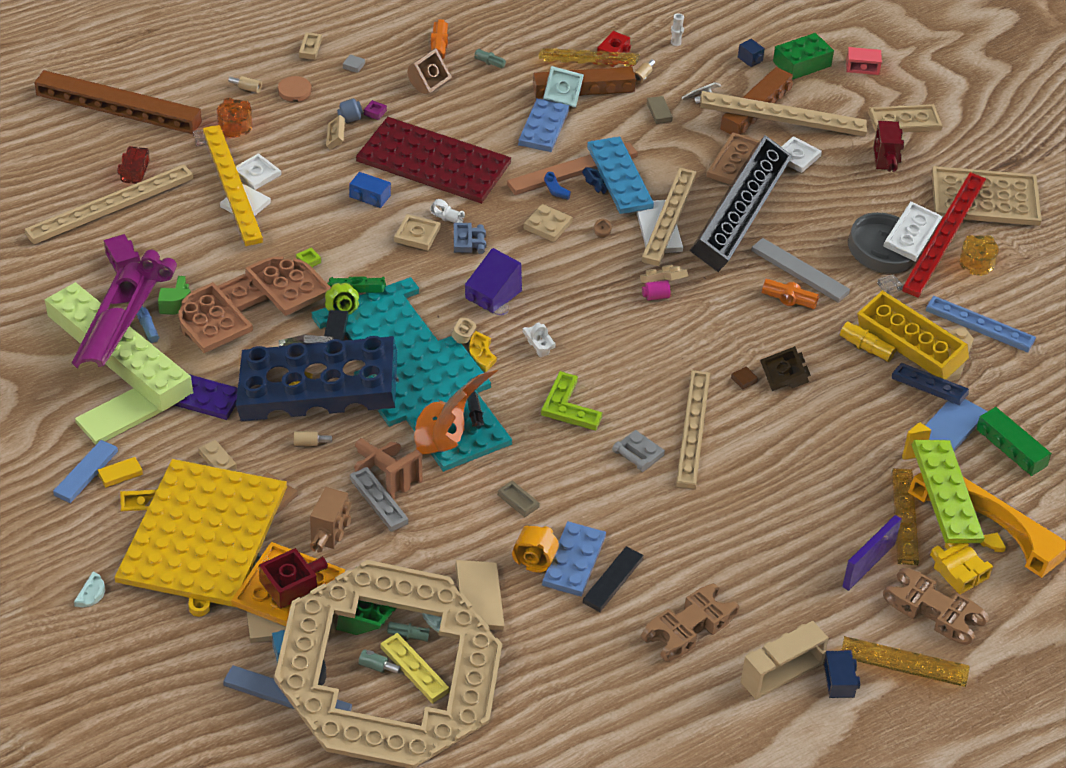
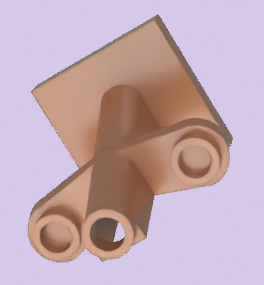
[354,438,423,499]

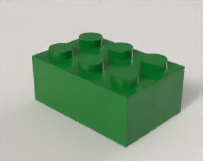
[773,33,834,80]

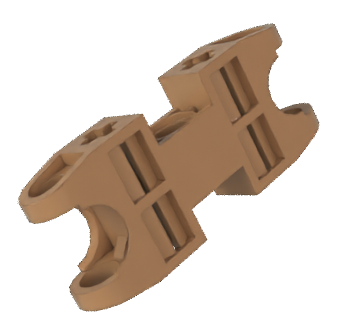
[883,568,988,645]
[641,583,740,661]

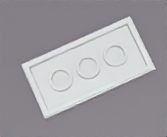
[636,200,683,253]
[883,201,943,262]

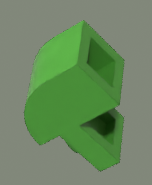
[158,276,191,315]

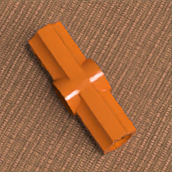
[431,19,448,59]
[762,279,819,309]

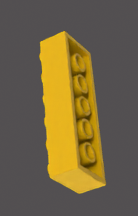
[857,290,969,380]

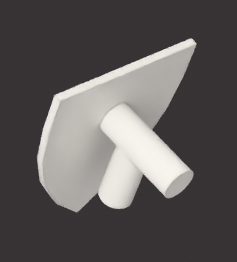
[682,82,721,104]

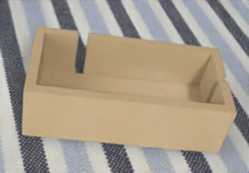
[741,621,829,700]

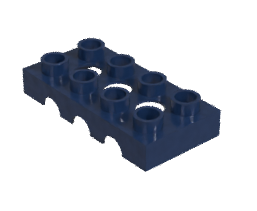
[236,336,397,422]

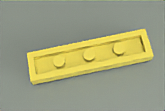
[380,633,450,704]

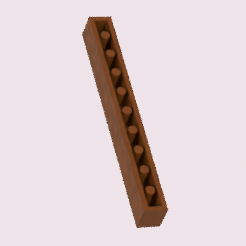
[34,70,202,134]

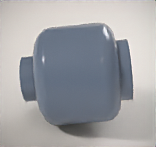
[337,98,363,123]

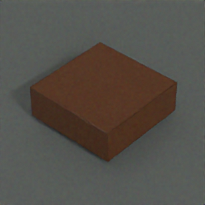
[731,366,758,390]

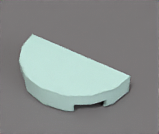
[74,571,105,608]

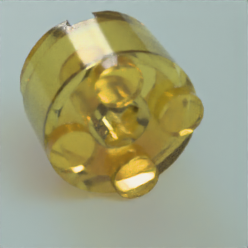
[959,235,999,276]

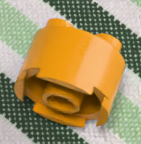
[512,526,559,573]

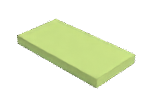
[75,388,162,445]

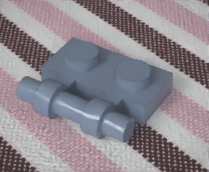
[454,223,486,254]

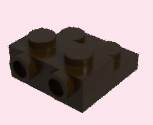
[760,346,811,391]

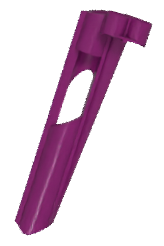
[72,249,177,369]

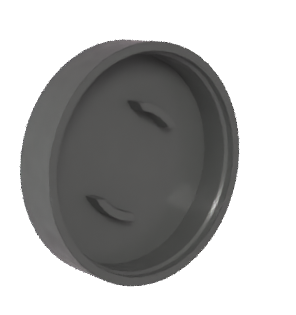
[848,212,915,274]

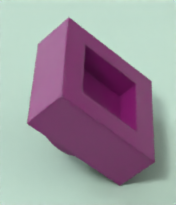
[364,100,387,120]

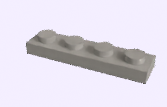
[350,467,408,532]

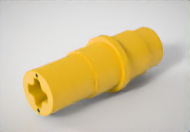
[840,321,897,362]

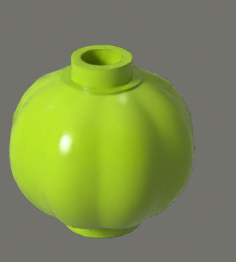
[325,283,359,314]

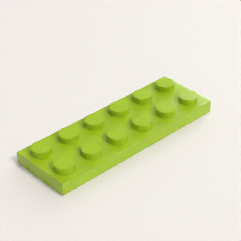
[911,440,985,543]

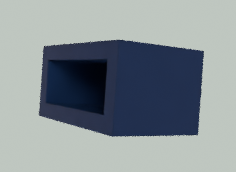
[823,650,860,698]

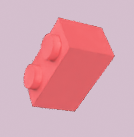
[846,47,882,75]

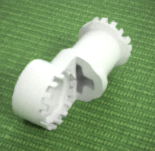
[430,199,465,223]

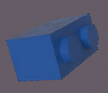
[349,172,391,208]

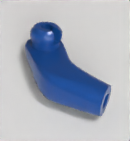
[544,172,571,200]

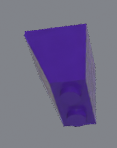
[465,248,522,313]

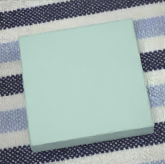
[543,66,584,108]

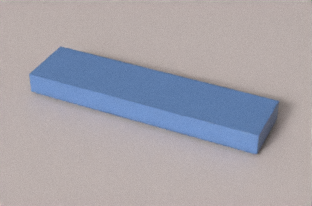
[53,440,118,503]

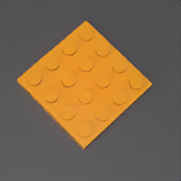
[231,542,345,626]

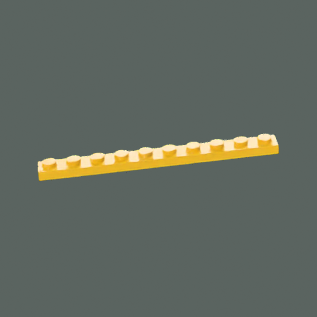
[203,125,263,246]

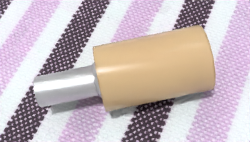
[634,59,655,84]
[229,76,262,93]
[294,431,332,446]

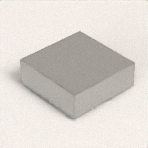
[343,55,365,73]

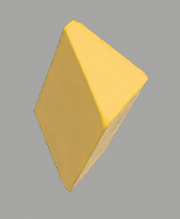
[902,422,931,460]
[120,490,157,511]

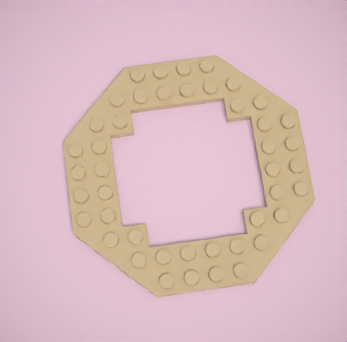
[274,560,502,768]

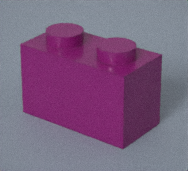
[104,234,140,274]

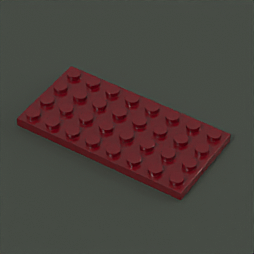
[356,116,511,204]

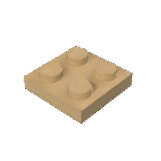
[524,204,573,242]
[394,214,441,251]

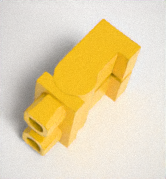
[930,543,993,595]

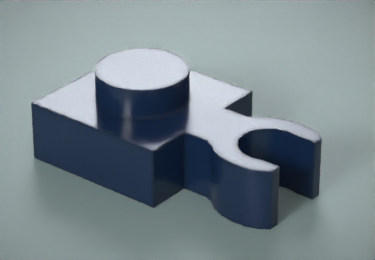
[582,167,608,194]

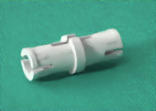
[671,13,684,46]

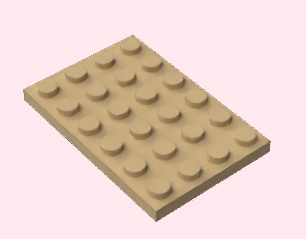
[932,166,1042,226]

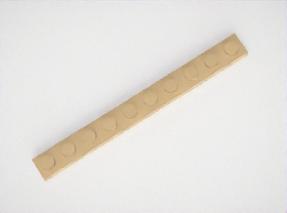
[700,91,867,137]
[25,164,193,244]

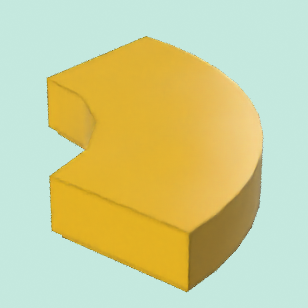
[469,331,497,372]

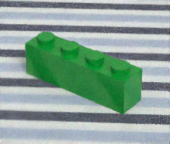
[976,407,1052,476]

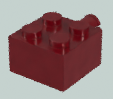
[873,121,904,172]
[258,548,328,609]

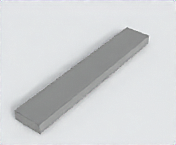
[751,238,850,303]

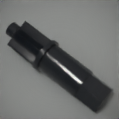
[467,391,484,429]

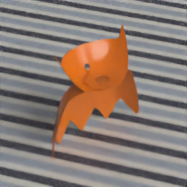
[414,370,498,455]

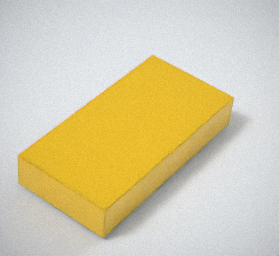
[98,457,143,488]

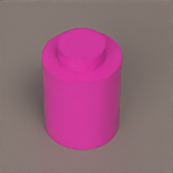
[642,280,671,301]

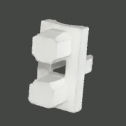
[523,323,556,357]

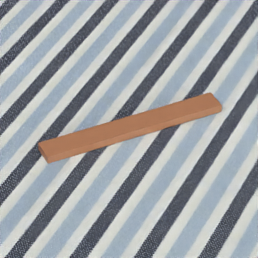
[507,142,638,195]

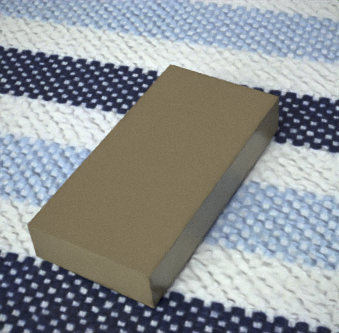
[647,96,673,124]
[497,481,540,517]

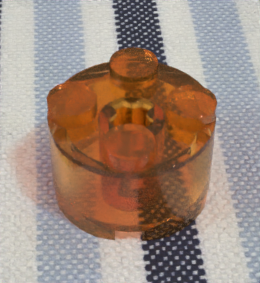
[217,98,253,138]

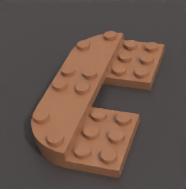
[179,257,331,353]

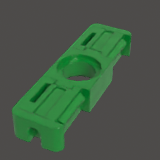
[327,277,386,293]

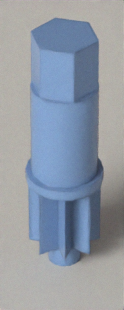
[137,306,159,343]

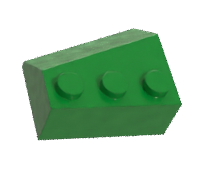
[336,567,397,635]

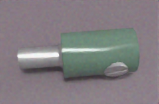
[358,649,401,673]

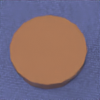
[278,76,312,102]

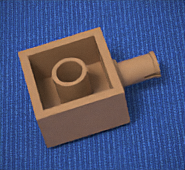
[310,487,351,553]

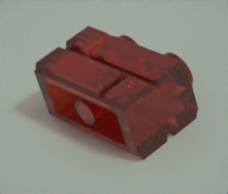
[117,146,150,184]

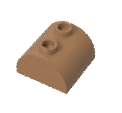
[407,48,452,94]

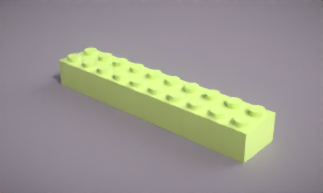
[45,282,193,412]

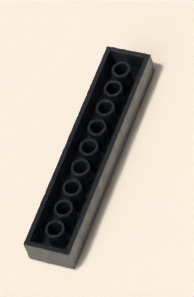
[690,135,792,272]

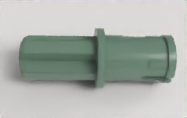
[474,49,506,68]
[387,622,430,642]

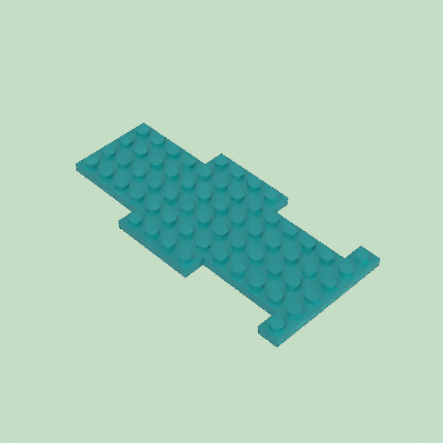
[311,277,512,472]

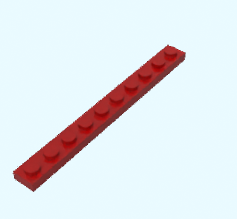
[902,172,986,298]

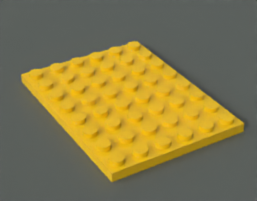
[114,459,287,607]

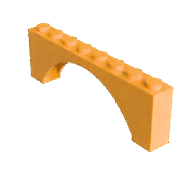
[908,472,1066,578]

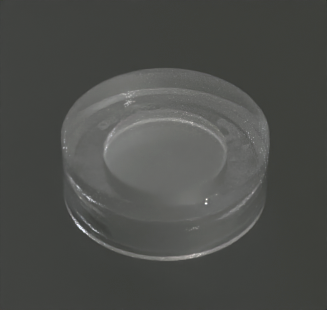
[492,302,509,318]

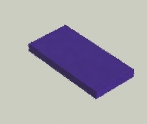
[843,515,902,591]

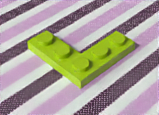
[541,371,603,431]

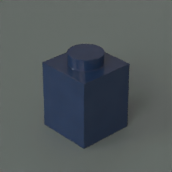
[738,39,765,67]

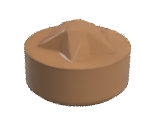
[593,219,612,237]

